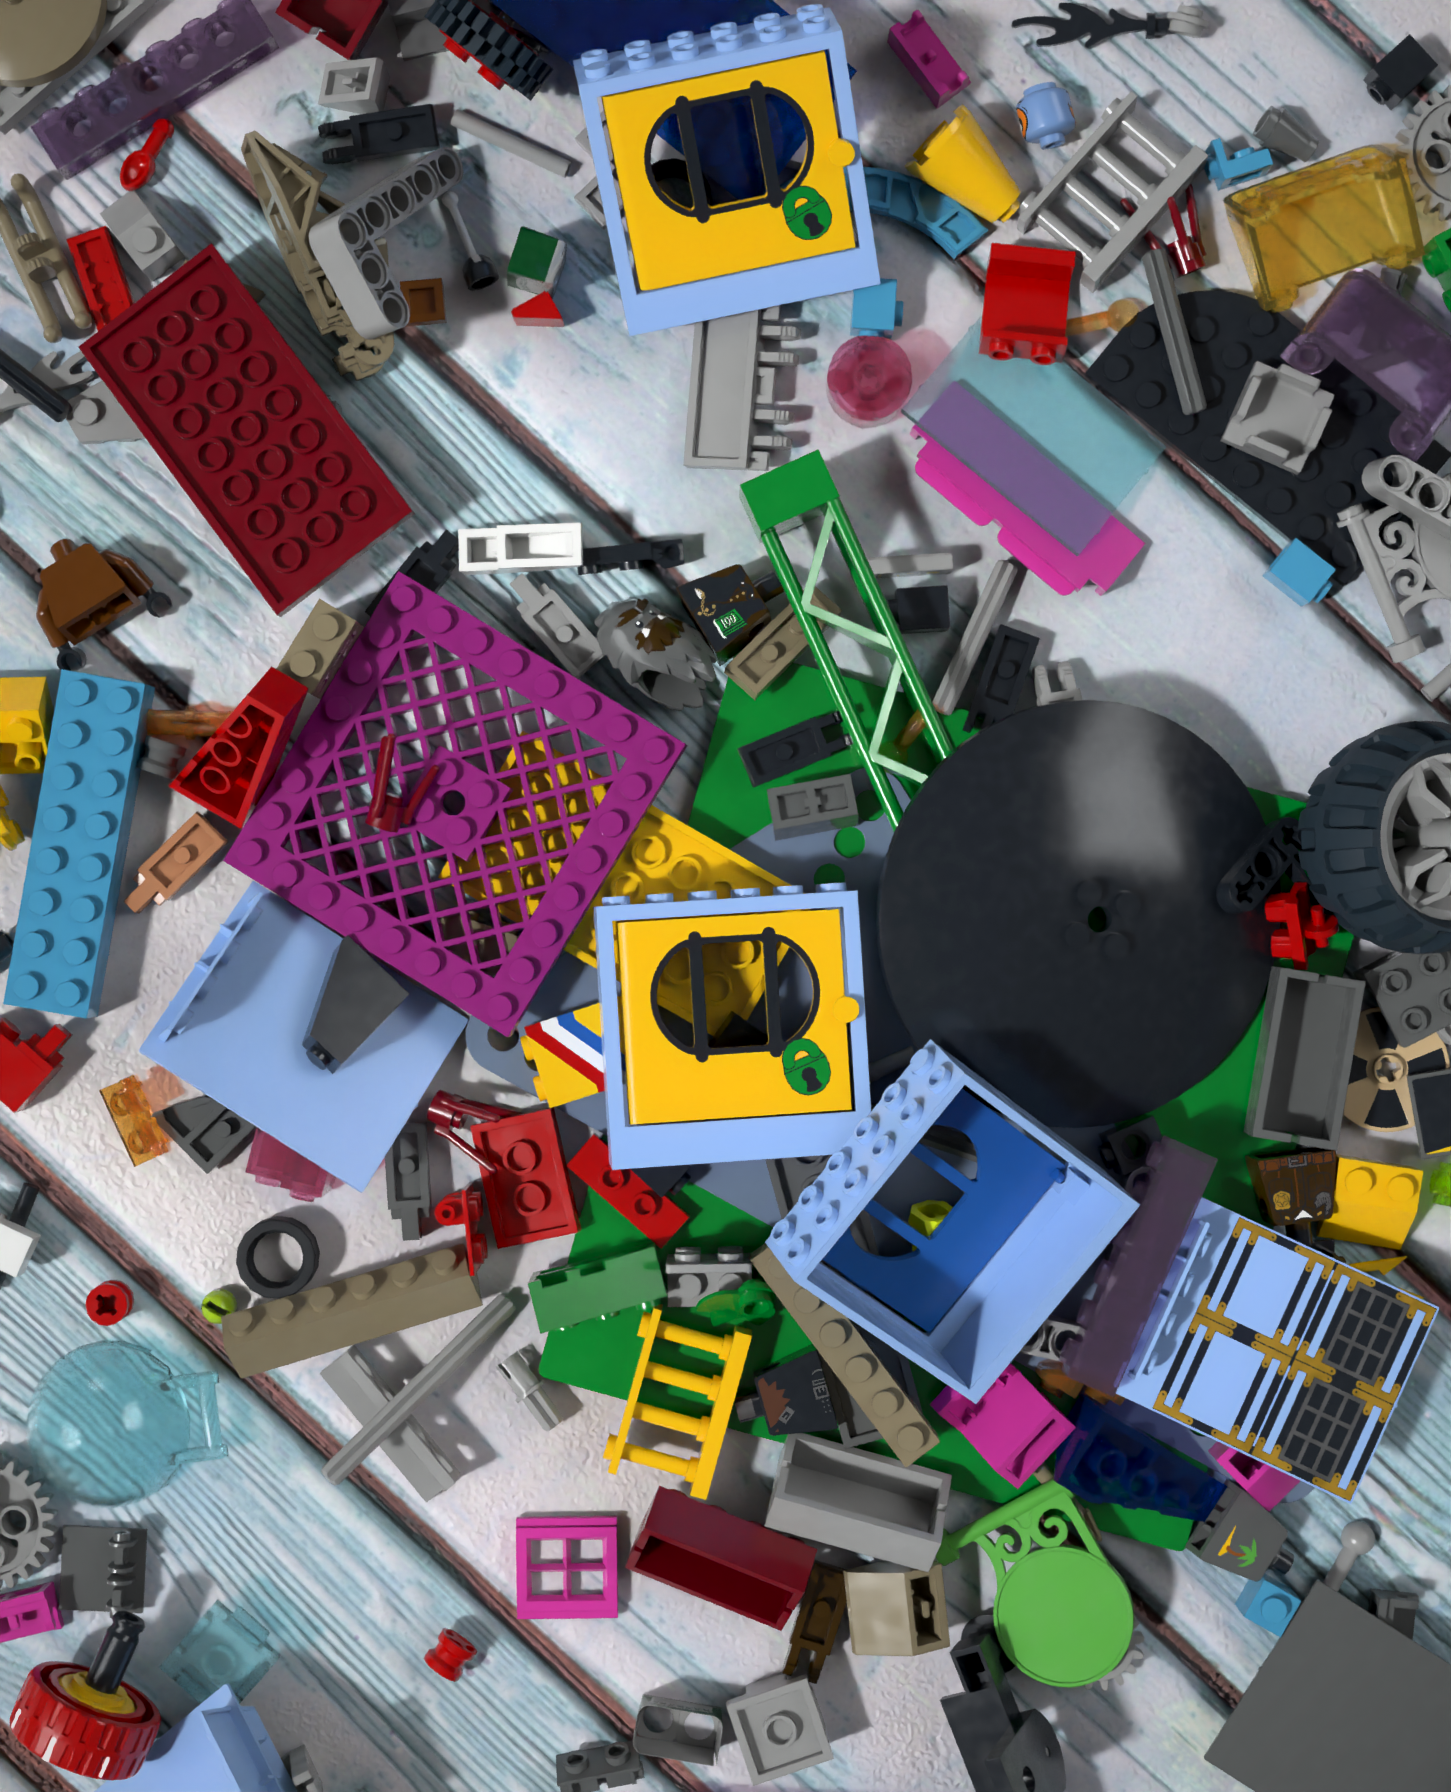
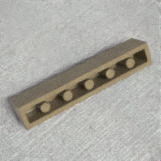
[221,1243,483,1379]
[750,1243,940,1467]

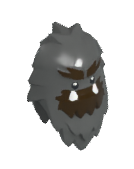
[594,598,717,711]

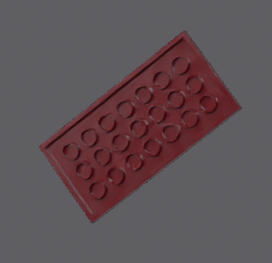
[78,243,415,617]

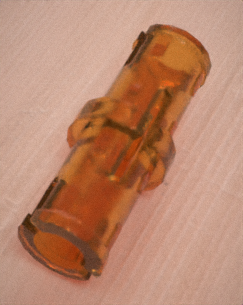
[147,706,232,740]

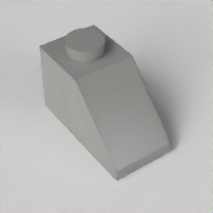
[100,190,185,282]

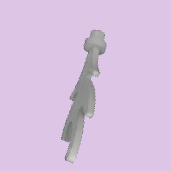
[0,351,94,413]

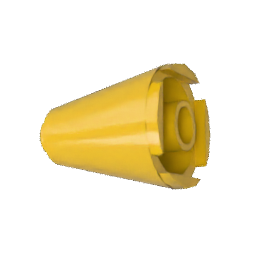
[905,104,1021,223]

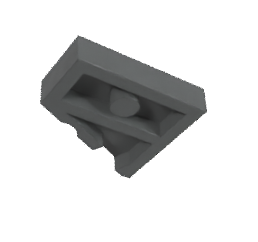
[150,1095,256,1174]

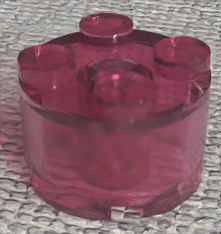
[826,335,912,429]

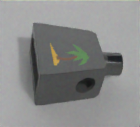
[1185,1479,1294,1582]

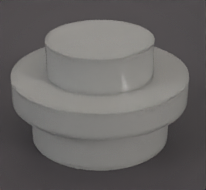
[1167,5,1209,38]

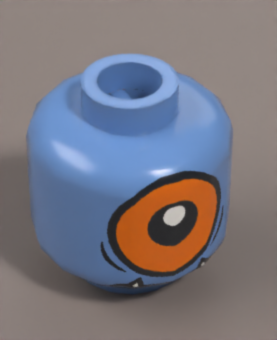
[1016,82,1076,150]

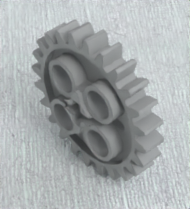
[1393,85,1451,222]
[0,1453,58,1589]

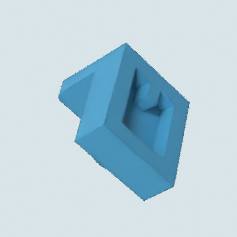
[1204,138,1273,191]

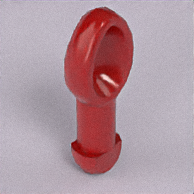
[120,118,174,192]

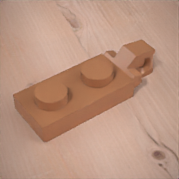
[123,811,229,914]

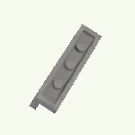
[319,1345,460,1503]

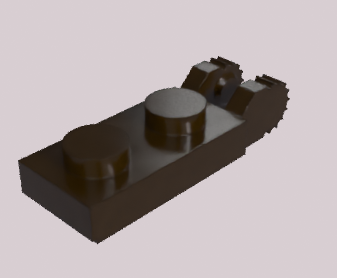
[782,1559,847,1684]

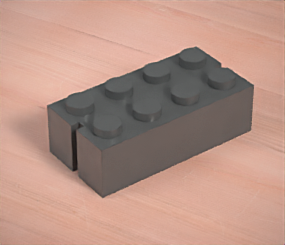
[1243,966,1366,1151]

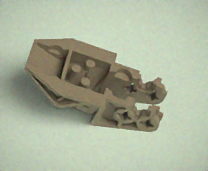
[241,130,394,381]

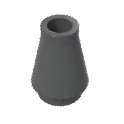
[1253,106,1319,163]

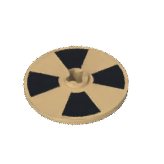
[1343,1006,1450,1132]

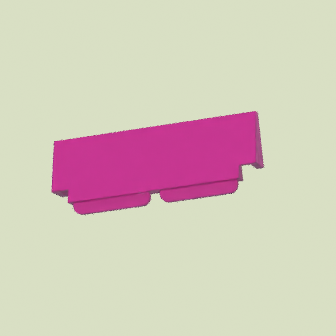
[909,381,1146,596]

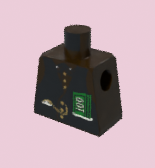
[676,564,784,666]

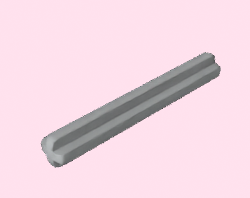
[932,560,1017,716]

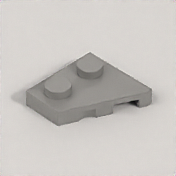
[66,380,146,445]

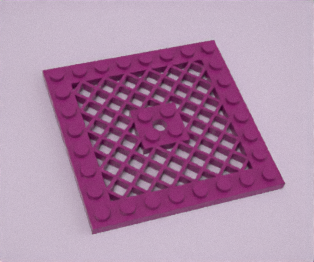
[223,571,687,1037]

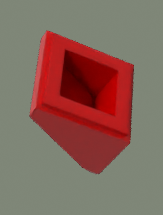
[511,291,565,327]

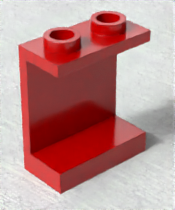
[978,243,1076,365]

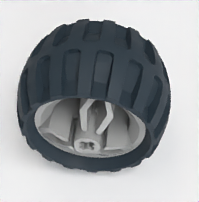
[1298,721,1451,954]

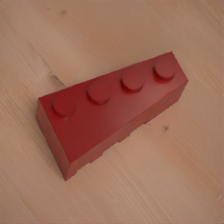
[169,666,309,829]

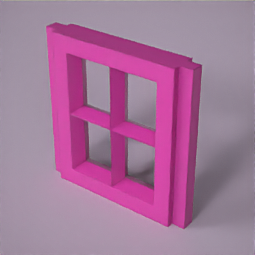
[516,1516,618,1619]

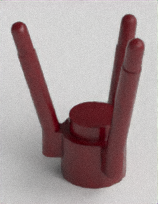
[1120,184,1207,279]
[365,733,440,833]
[427,1090,523,1174]

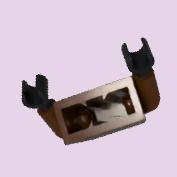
[36,539,173,671]

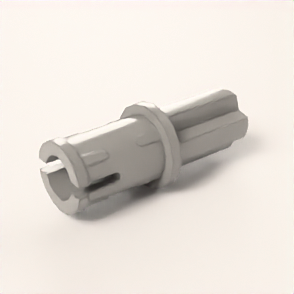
[496,1351,563,1431]

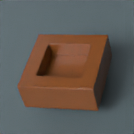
[400,278,447,327]

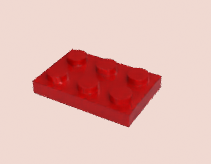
[470,1107,581,1249]

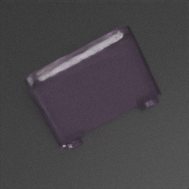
[1280,268,1451,462]

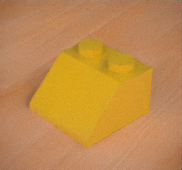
[1316,1154,1424,1250]

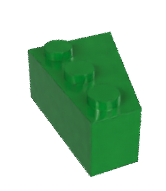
[528,1242,668,1334]

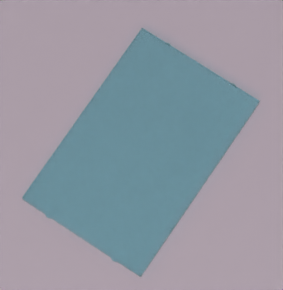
[901,315,1166,556]

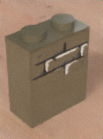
[276,598,364,699]

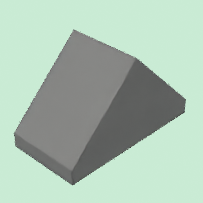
[318,57,390,114]

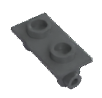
[556,1740,645,1792]

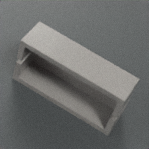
[764,1433,952,1573]

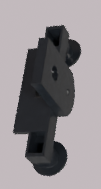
[940,1614,1066,1792]

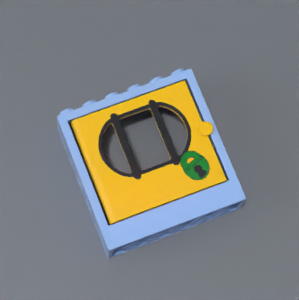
[573,4,881,336]
[593,882,871,1170]

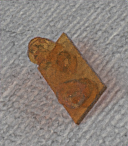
[99,1075,169,1167]

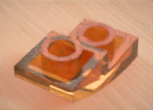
[1034,1362,1125,1406]

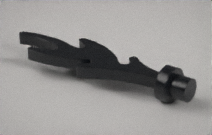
[1011,3,1168,49]

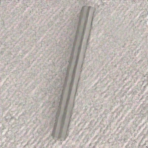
[321,1294,516,1486]

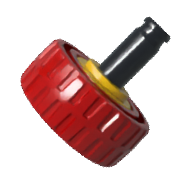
[10,1611,161,1781]

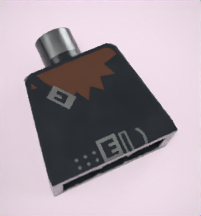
[734,1344,838,1436]

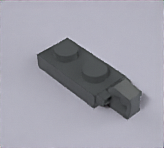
[385,1122,432,1241]

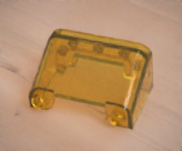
[1223,144,1425,312]

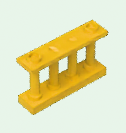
[603,1304,752,1500]

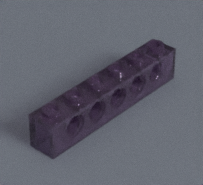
[31,0,279,180]

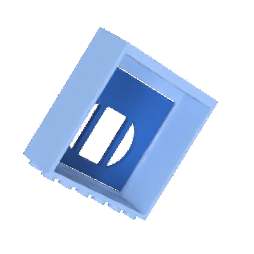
[765,1039,1140,1404]

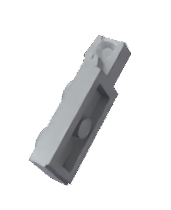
[510,573,605,679]

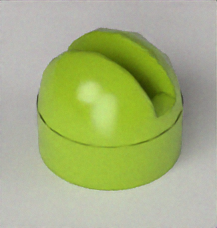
[201,1289,237,1324]

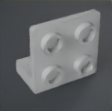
[666,1246,752,1307]

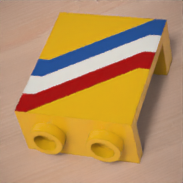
[520,995,627,1108]

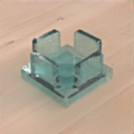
[159,1599,281,1704]

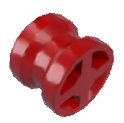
[85,1280,134,1326]
[424,1628,477,1682]

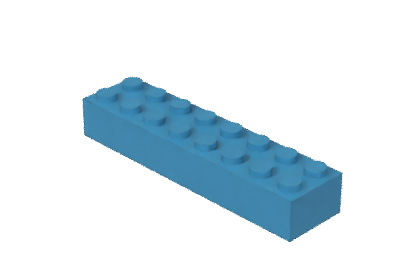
[3,669,155,1019]

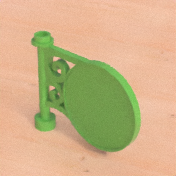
[936,1465,1134,1687]

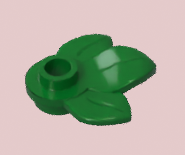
[696,1279,776,1327]

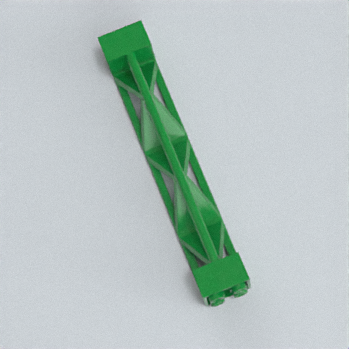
[739,449,954,832]

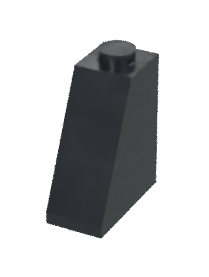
[302,935,409,1074]

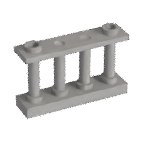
[1017,91,1208,293]

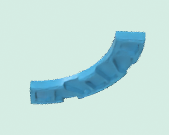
[763,167,988,259]

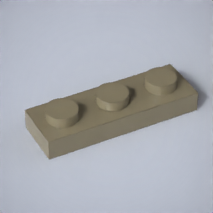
[724,586,842,700]

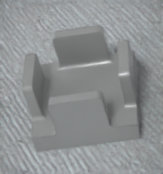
[1220,361,1335,475]
[726,1673,834,1786]

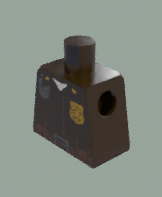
[1245,1146,1336,1246]

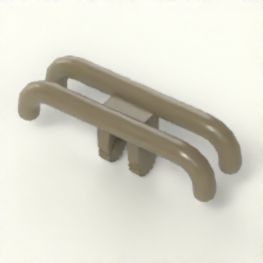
[0,173,93,343]

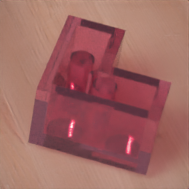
[245,1127,336,1202]

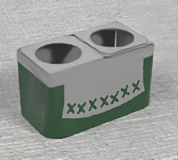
[507,226,567,299]
[633,1694,723,1766]

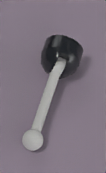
[442,191,499,291]

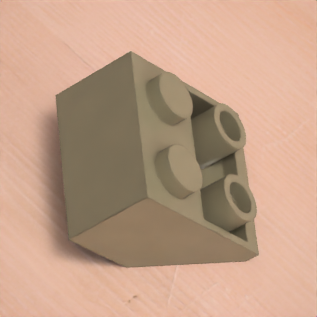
[843,1560,950,1656]

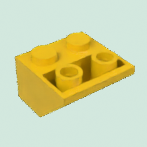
[0,677,54,774]

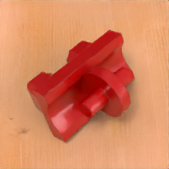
[1265,882,1339,970]

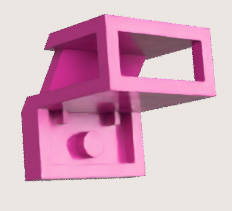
[930,1362,1076,1489]

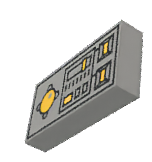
[868,553,953,579]

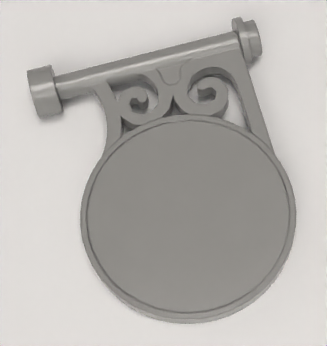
[1336,473,1451,663]

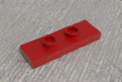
[66,226,135,331]
[566,1133,690,1249]

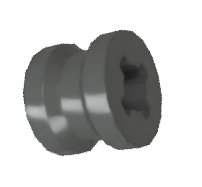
[136,735,187,780]

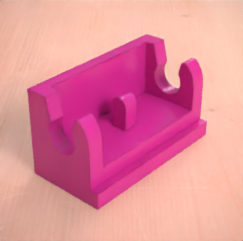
[887,10,971,109]
[0,1581,64,1643]

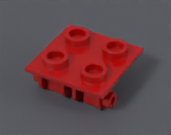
[434,1182,488,1276]

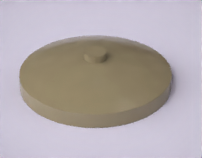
[0,0,107,88]

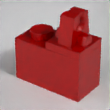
[0,1017,73,1113]

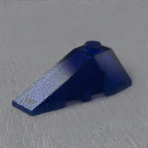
[1054,1393,1227,1522]

